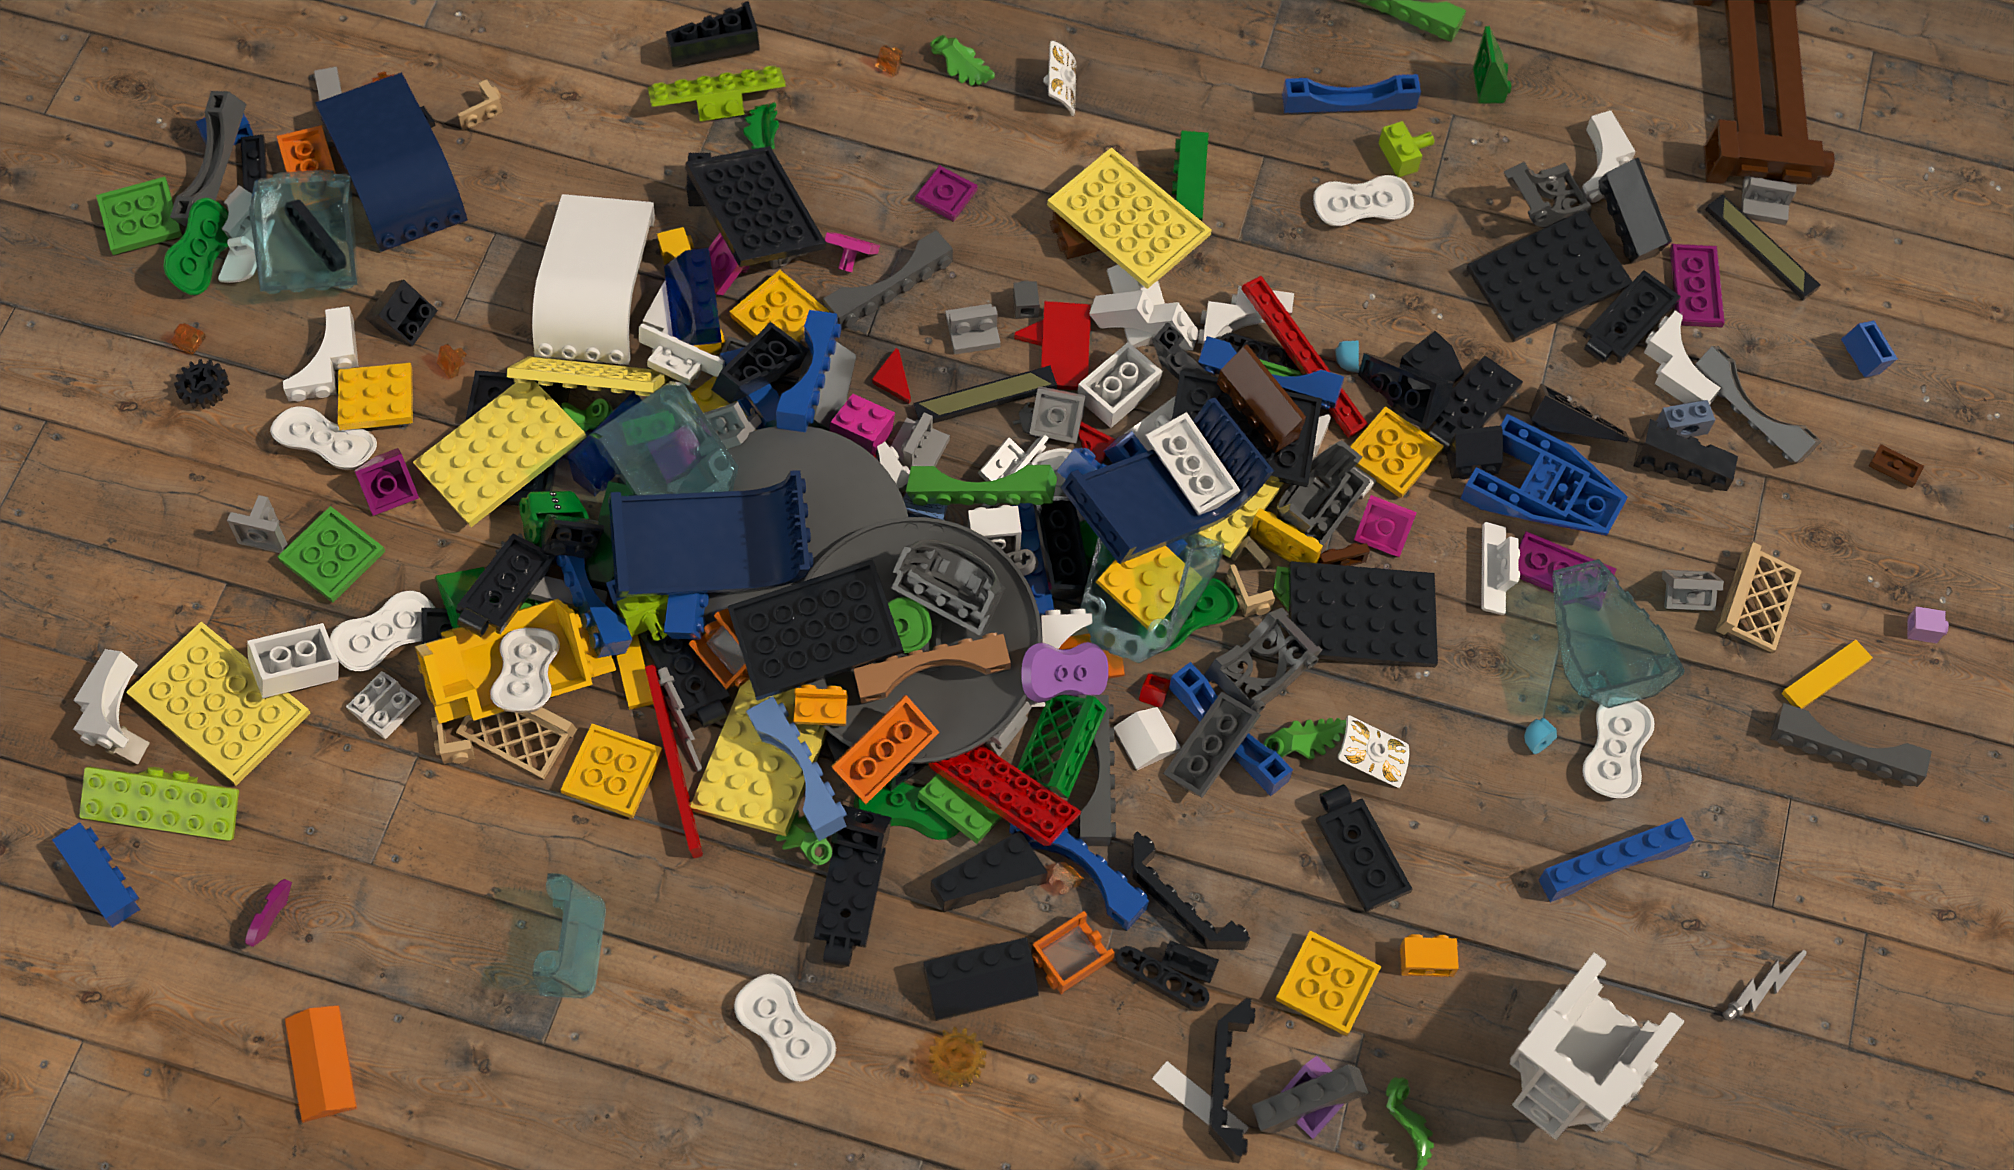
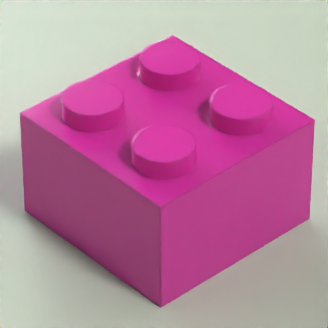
[829,394,895,456]

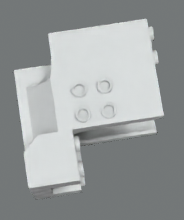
[1509,953,1684,1140]

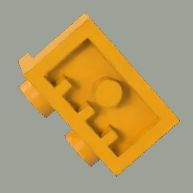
[794,685,848,726]

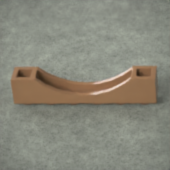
[854,633,1011,704]

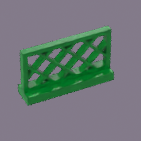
[1017,695,1107,798]

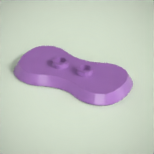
[1021,642,1108,703]

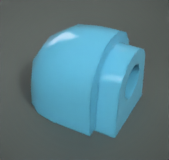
[1335,341,1359,372]
[1524,718,1557,754]

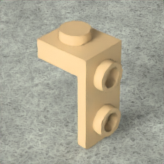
[457,79,503,130]
[1226,564,1275,617]
[431,713,475,764]

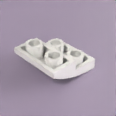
[346,671,421,739]

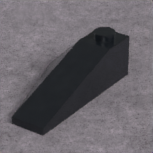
[1358,353,1454,429]
[1529,383,1629,443]

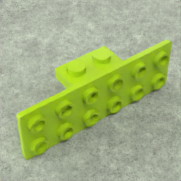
[648,66,786,121]
[79,767,239,841]

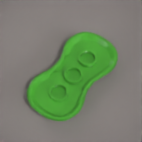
[888,597,932,653]

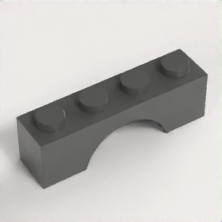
[1252,1065,1369,1134]

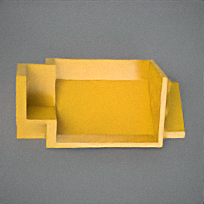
[415,599,616,724]

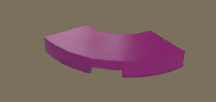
[245,879,292,947]

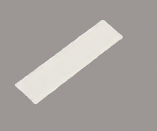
[1152,1061,1249,1135]

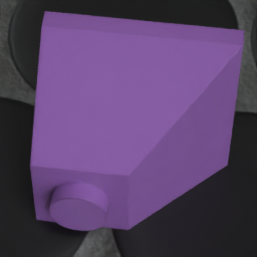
[1281,1056,1344,1139]

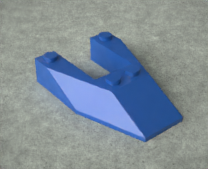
[1461,414,1628,536]

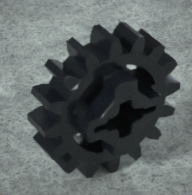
[174,359,230,409]

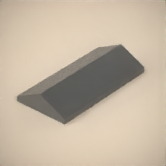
[1163,692,1261,798]

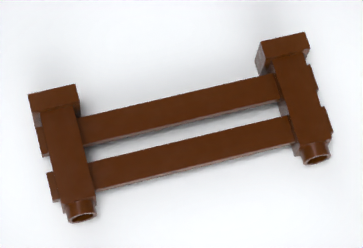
[1693,0,1835,185]

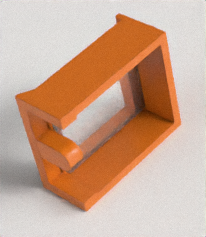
[689,608,749,689]
[1031,911,1115,995]

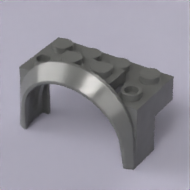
[1277,440,1370,546]
[892,540,1006,635]

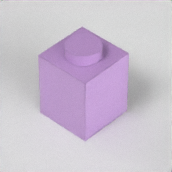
[1907,607,1949,643]

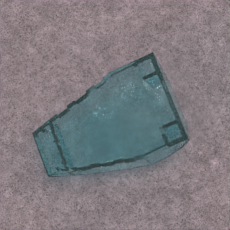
[1552,559,1685,709]

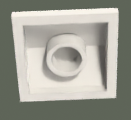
[1114,707,1181,771]

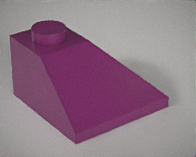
[354,448,419,516]

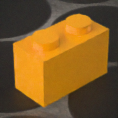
[1400,934,1459,977]

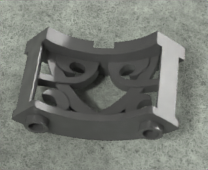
[1504,162,1591,228]
[1203,608,1322,713]

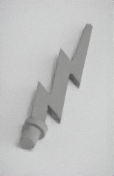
[658,667,702,772]
[1723,950,1807,1021]

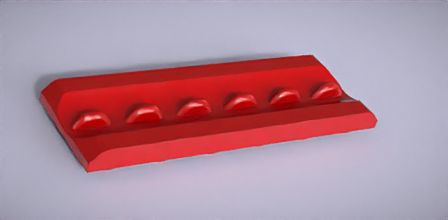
[928,745,1081,846]

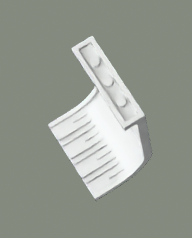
[532,194,655,365]

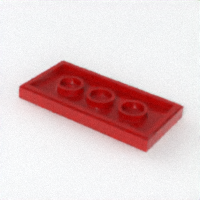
[1041,301,1091,390]

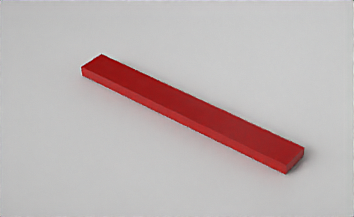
[1241,276,1369,438]
[645,664,703,859]

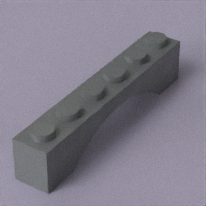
[170,91,247,228]
[823,230,953,330]
[1694,346,1822,463]
[1077,695,1116,846]
[1770,703,1932,787]

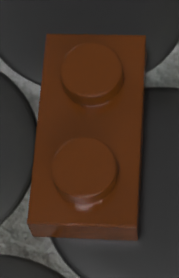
[1869,444,1924,488]
[1318,543,1370,566]

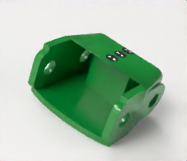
[519,491,589,548]

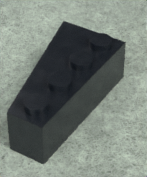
[711,322,809,404]

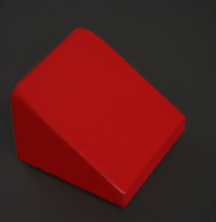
[1139,673,1170,708]

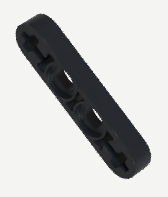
[285,199,347,272]
[1220,333,1300,371]
[1116,946,1210,1011]

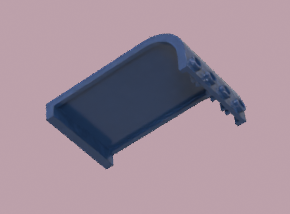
[315,72,468,252]
[1060,398,1274,564]
[608,470,813,598]

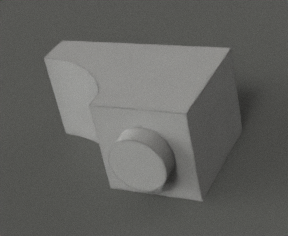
[222,186,267,239]

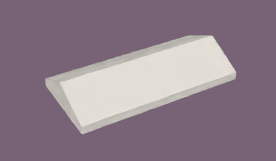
[1107,265,1165,348]
[1145,412,1240,515]

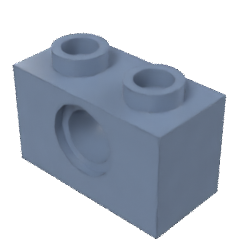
[1656,400,1715,438]

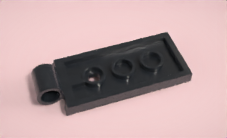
[1583,270,1681,363]
[1428,355,1523,452]
[456,534,556,637]
[640,623,731,728]
[1315,784,1413,913]
[814,843,886,967]

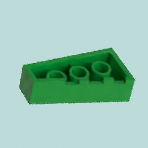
[1172,130,1209,221]

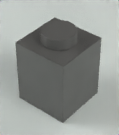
[1013,281,1040,319]

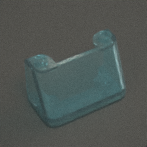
[532,873,606,998]

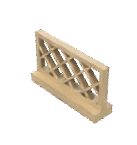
[1716,542,1801,653]
[456,707,577,780]

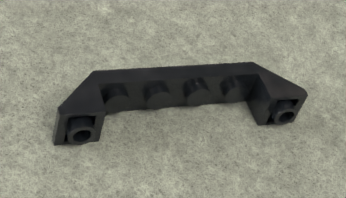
[1152,322,1211,380]
[1132,831,1250,950]
[1208,998,1255,1163]

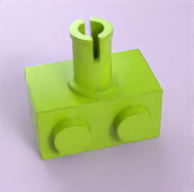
[1378,121,1434,177]
[616,595,668,640]

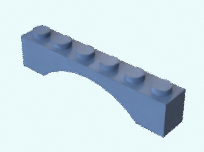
[746,696,847,841]

